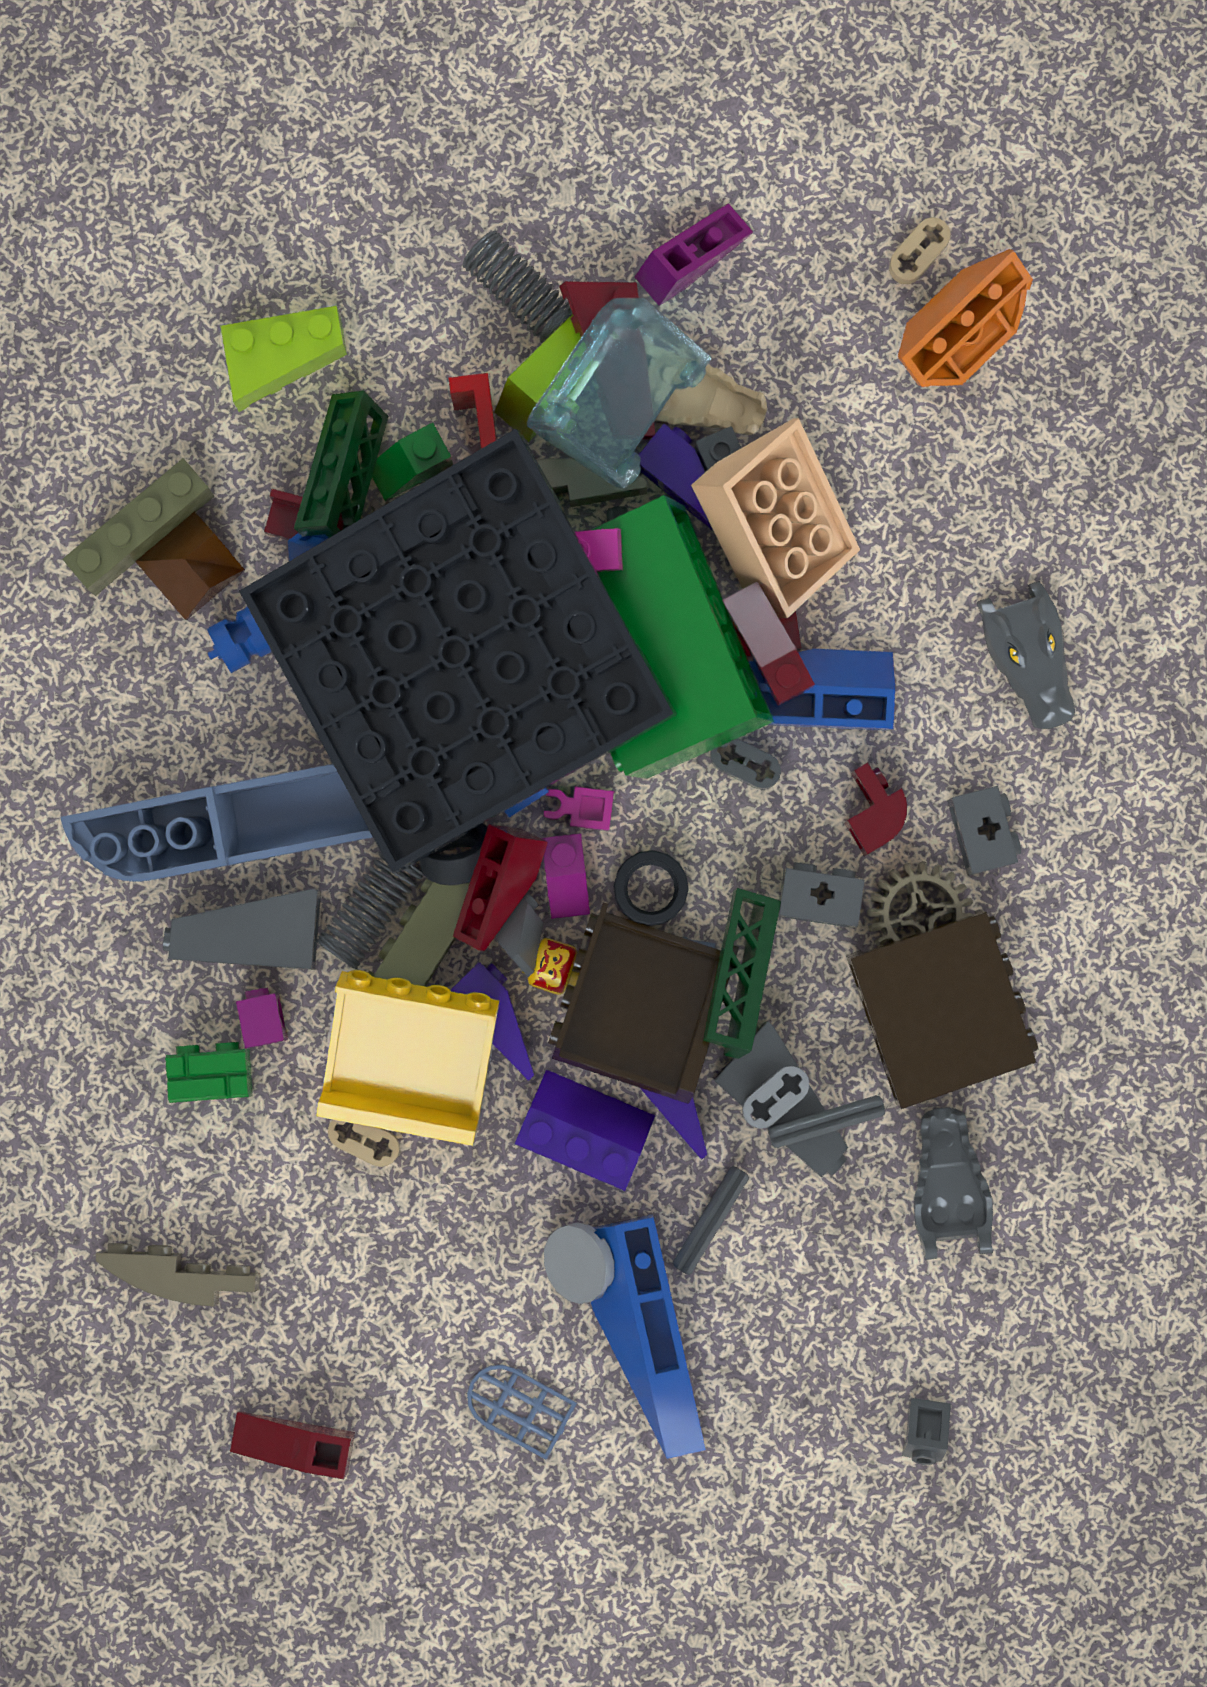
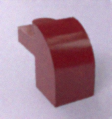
[844,762,907,857]

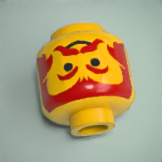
[522,938,579,995]

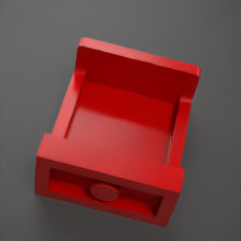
[448,373,497,449]

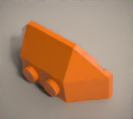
[898,249,1033,387]

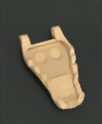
[644,341,767,435]

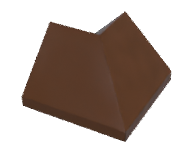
[135,511,245,620]

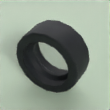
[419,823,488,885]
[613,850,689,926]

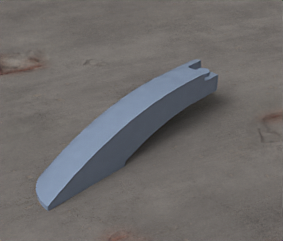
[60,764,373,882]

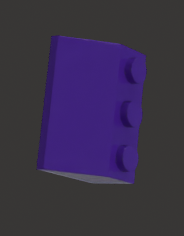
[514,1069,655,1191]

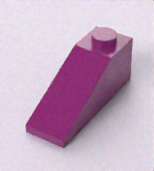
[634,203,753,306]

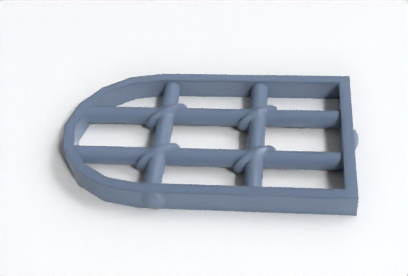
[467,1364,577,1460]

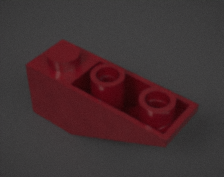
[230,1411,355,1480]

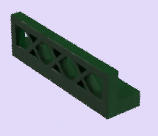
[294,390,389,538]
[703,888,781,1059]

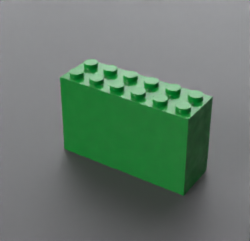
[592,495,774,779]

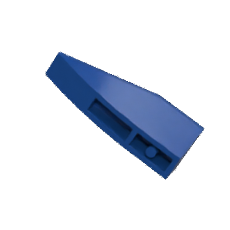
[750,649,895,731]
[591,1214,706,1459]

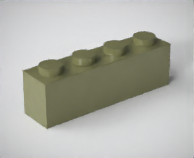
[62,458,214,596]
[368,879,470,987]

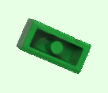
[165,1042,253,1103]

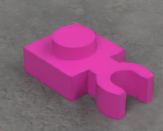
[544,787,614,831]

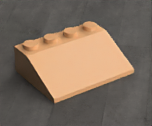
[691,418,860,618]

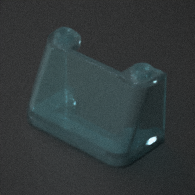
[527,298,712,489]

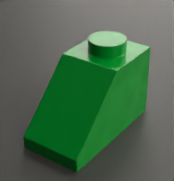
[372,422,453,502]

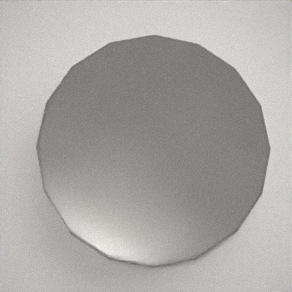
[544,1222,614,1304]

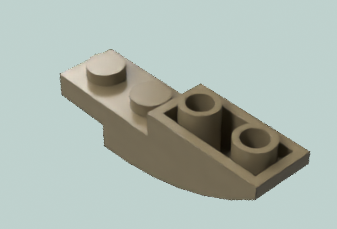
[96,1243,260,1307]

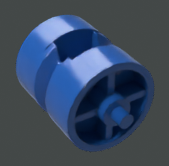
[207,607,272,673]

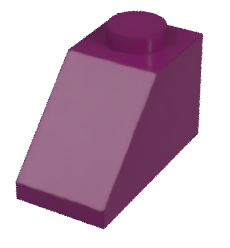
[542,834,590,919]

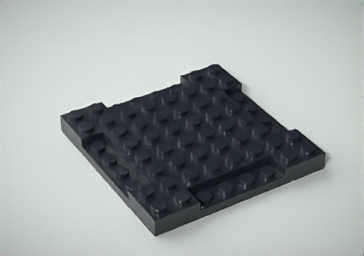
[239,429,677,873]

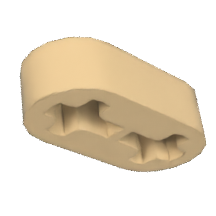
[889,217,951,285]
[328,1120,400,1167]

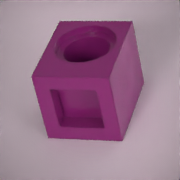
[236,987,288,1048]

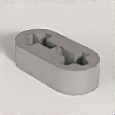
[742,1066,810,1129]

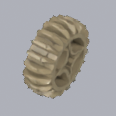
[867,861,973,946]

